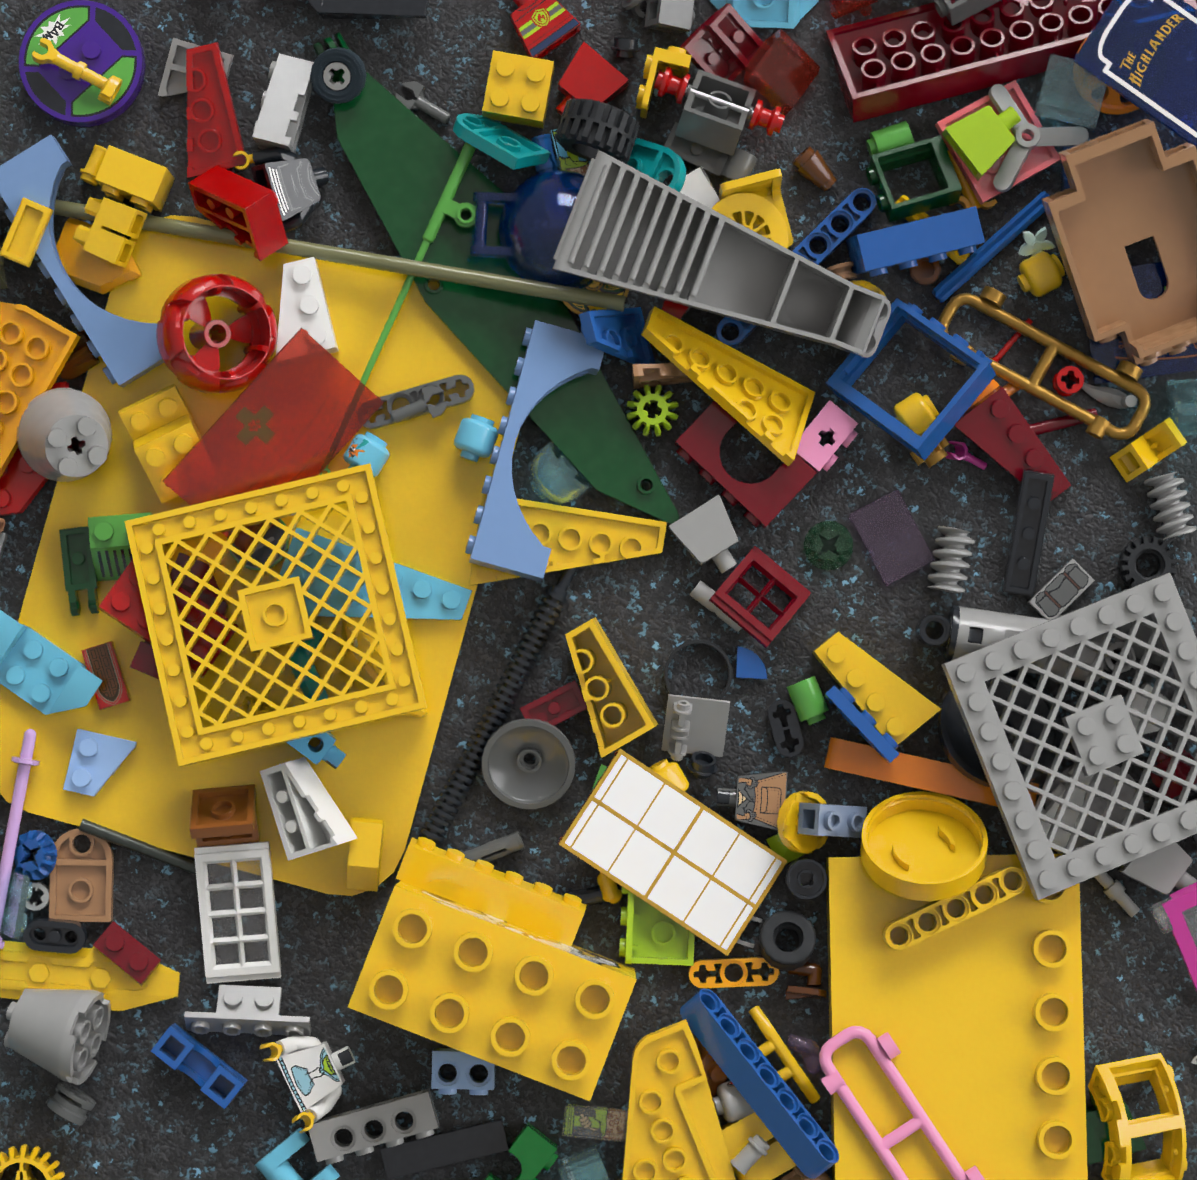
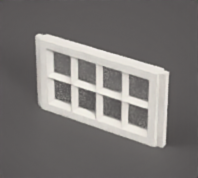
[194,841,282,984]

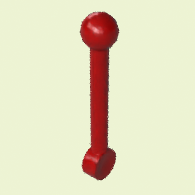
[991,318,1033,363]

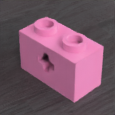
[797,400,859,473]

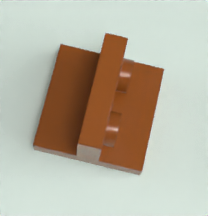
[189,784,260,847]

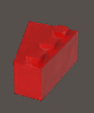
[188,165,288,261]

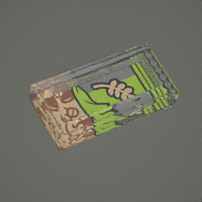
[562,1104,627,1142]

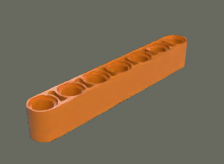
[824,737,1040,807]

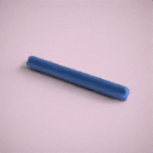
[932,191,1050,303]

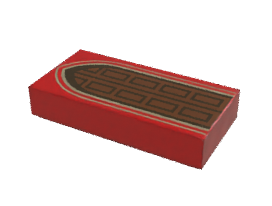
[81,641,131,710]

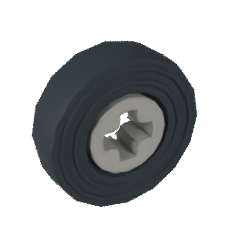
[310,47,367,104]

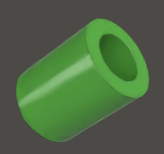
[866,121,914,156]
[786,676,829,725]

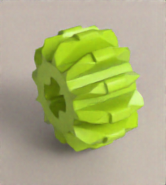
[627,384,678,437]

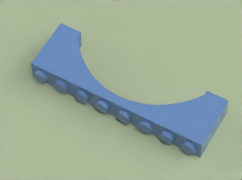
[0,135,164,388]
[465,320,604,582]

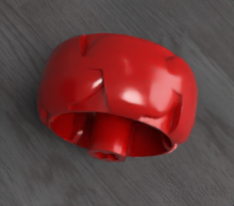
[156,274,278,394]

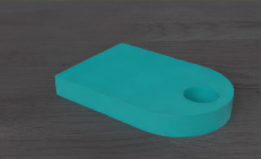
[453,113,551,170]
[627,138,686,192]

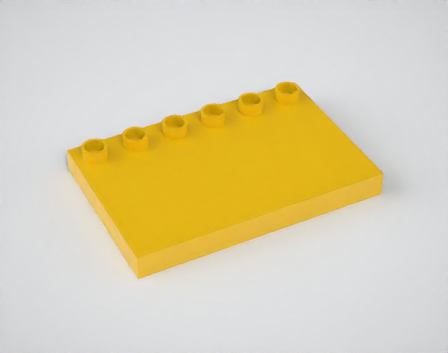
[826,854,1088,1180]

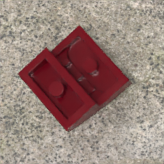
[679,3,768,81]

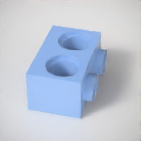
[431,1048,495,1095]

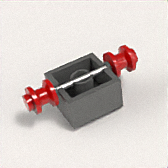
[653,67,785,156]

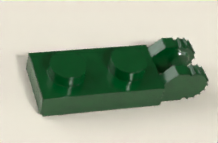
[59,526,99,616]

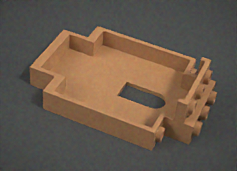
[1041,119,1197,366]

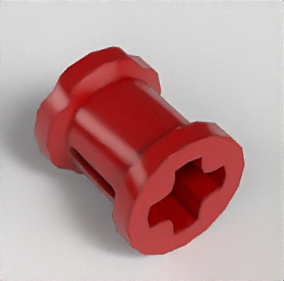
[1052,366,1084,397]

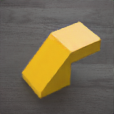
[1109,417,1187,482]
[346,817,383,892]

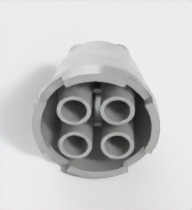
[17,388,112,482]
[4,988,111,1085]

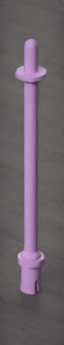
[0,729,40,949]

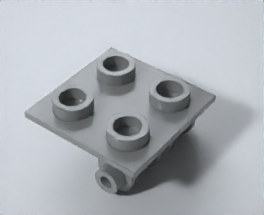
[661,694,730,761]

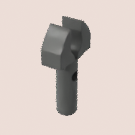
[396,81,451,124]
[390,385,449,423]

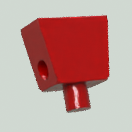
[556,42,629,116]

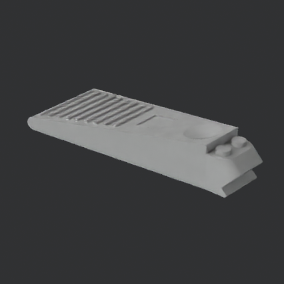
[553,150,891,358]

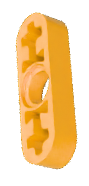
[688,957,779,988]

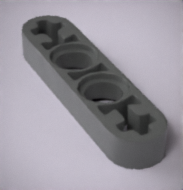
[357,375,475,429]

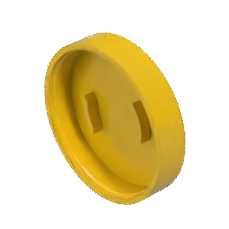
[860,791,988,901]

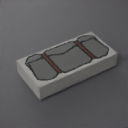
[1028,559,1095,620]

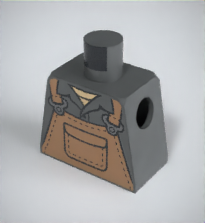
[716,771,788,830]

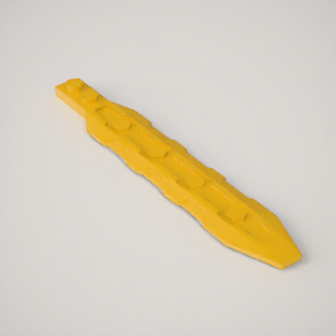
[0,940,180,1011]

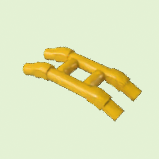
[749,1006,820,1104]

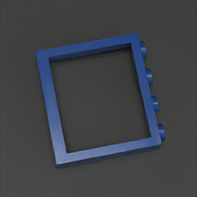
[826,298,996,461]

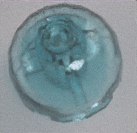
[530,442,590,503]

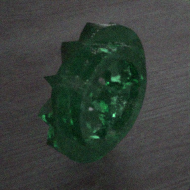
[804,521,853,570]

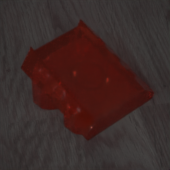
[744,29,820,115]

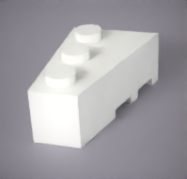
[275,257,339,366]
[260,757,358,861]

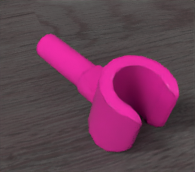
[946,441,987,470]

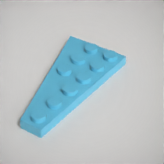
[277,527,472,620]

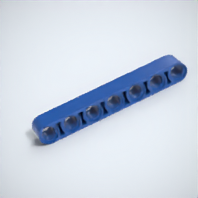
[715,188,876,348]
[680,988,839,1179]

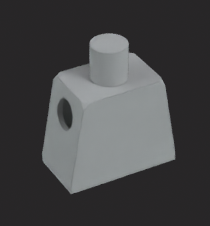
[668,495,738,574]
[1118,843,1197,895]

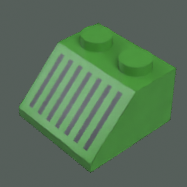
[88,512,152,581]

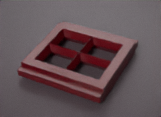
[709,546,811,648]

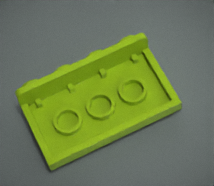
[619,887,695,966]

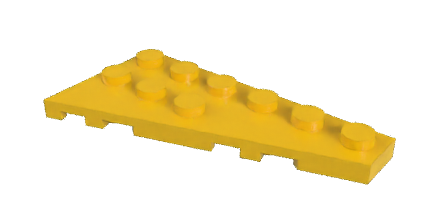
[641,306,815,467]

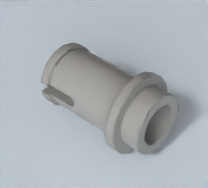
[730,1134,770,1175]

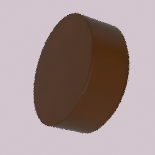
[909,258,941,286]

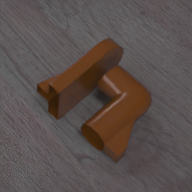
[60,330,100,380]
[785,962,827,1001]

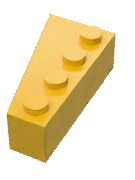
[565,617,658,758]
[812,632,941,744]

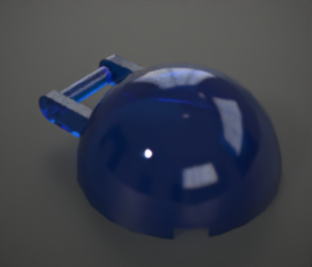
[470,170,593,288]

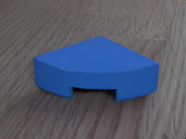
[735,647,767,679]

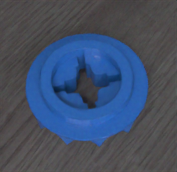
[14,830,57,880]

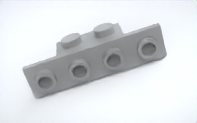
[184,985,311,1037]

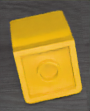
[719,169,793,249]

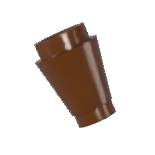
[792,146,837,192]

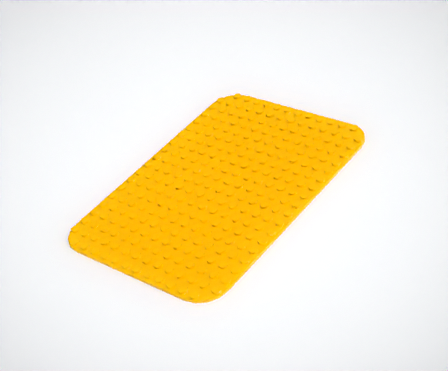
[0,215,520,896]

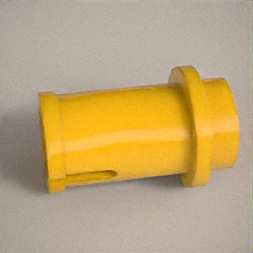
[80,144,107,186]

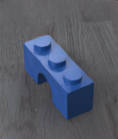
[151,1023,248,1109]

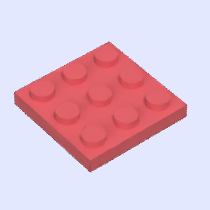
[935,80,1061,205]

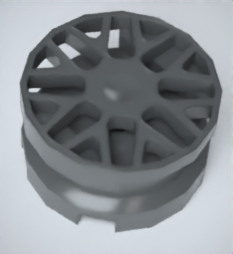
[46,1081,96,1126]

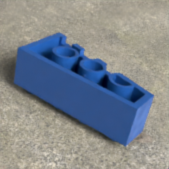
[846,206,985,277]

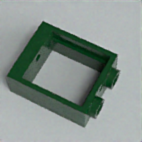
[866,135,962,222]

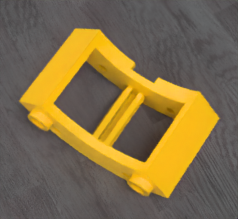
[1088,1053,1187,1180]

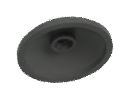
[482,719,575,809]

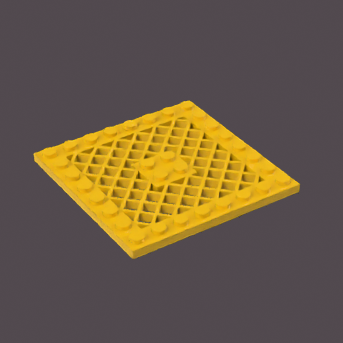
[124,463,427,767]

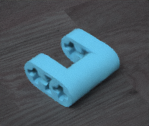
[255,1127,340,1180]

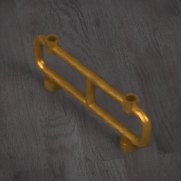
[938,286,1151,440]

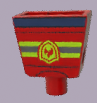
[510,0,580,59]

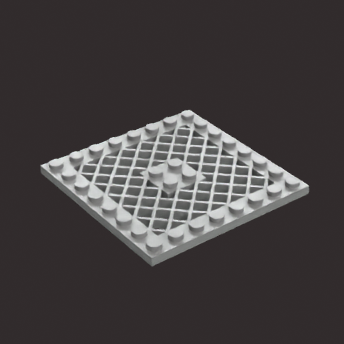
[941,573,1197,900]

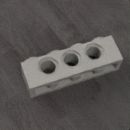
[308,1088,439,1165]

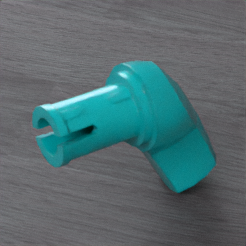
[290,627,328,701]

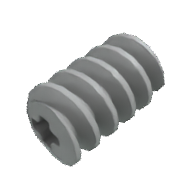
[1144,472,1197,540]
[927,526,975,593]

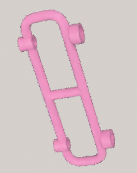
[819,1026,985,1180]

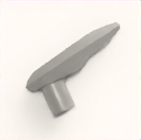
[1082,382,1137,409]

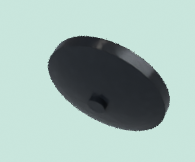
[938,670,1062,787]

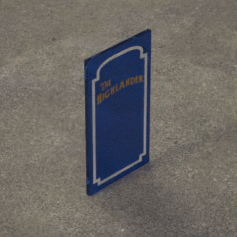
[1073,0,1197,148]

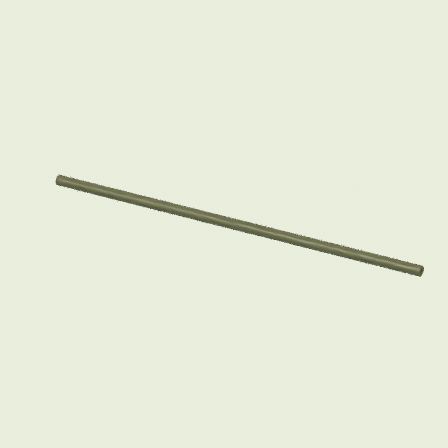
[54,199,626,311]

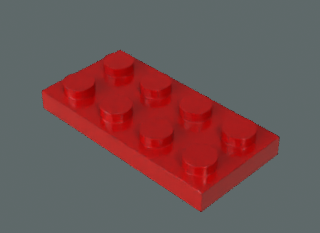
[98,559,239,679]

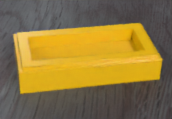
[0,197,54,268]

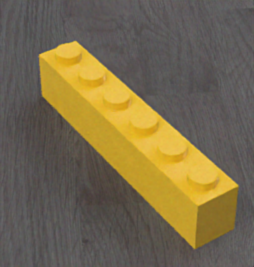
[396,837,587,946]

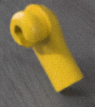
[597,872,622,904]

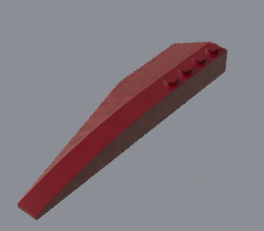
[826,0,1197,123]

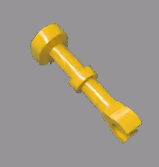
[32,38,123,106]

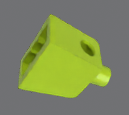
[942,106,1021,181]

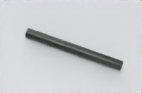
[78,819,196,875]

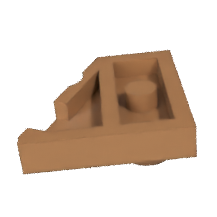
[632,362,693,389]

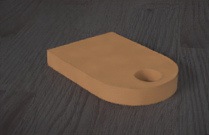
[49,828,114,922]

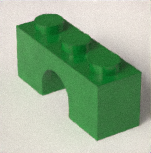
[484,1122,558,1180]

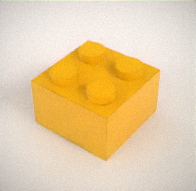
[482,50,554,129]
[95,145,175,214]

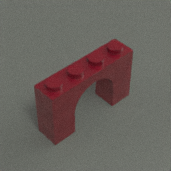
[675,401,817,529]

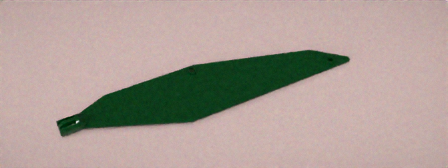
[313,32,679,524]

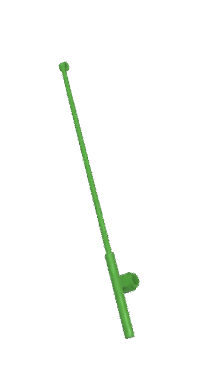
[318,142,478,475]

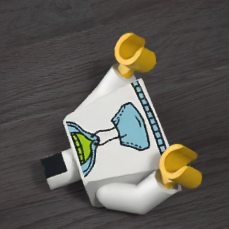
[259,1035,356,1134]

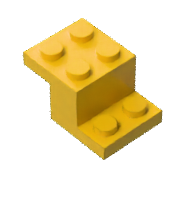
[118,384,218,504]

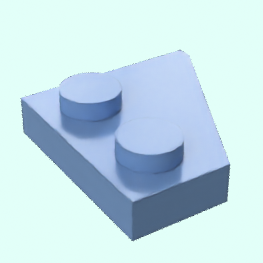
[63,729,137,796]

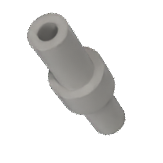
[1094,872,1140,917]

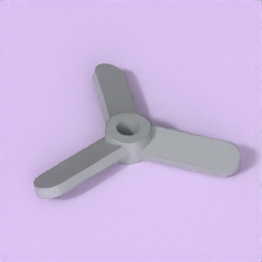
[988,84,1089,192]

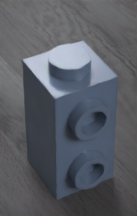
[797,802,867,838]

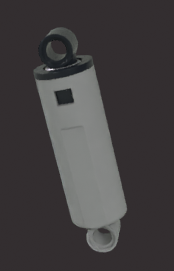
[916,605,1136,682]

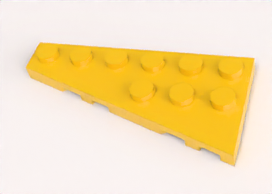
[469,494,667,586]

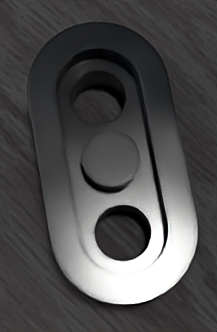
[23,918,87,954]

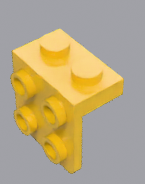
[636,46,692,118]

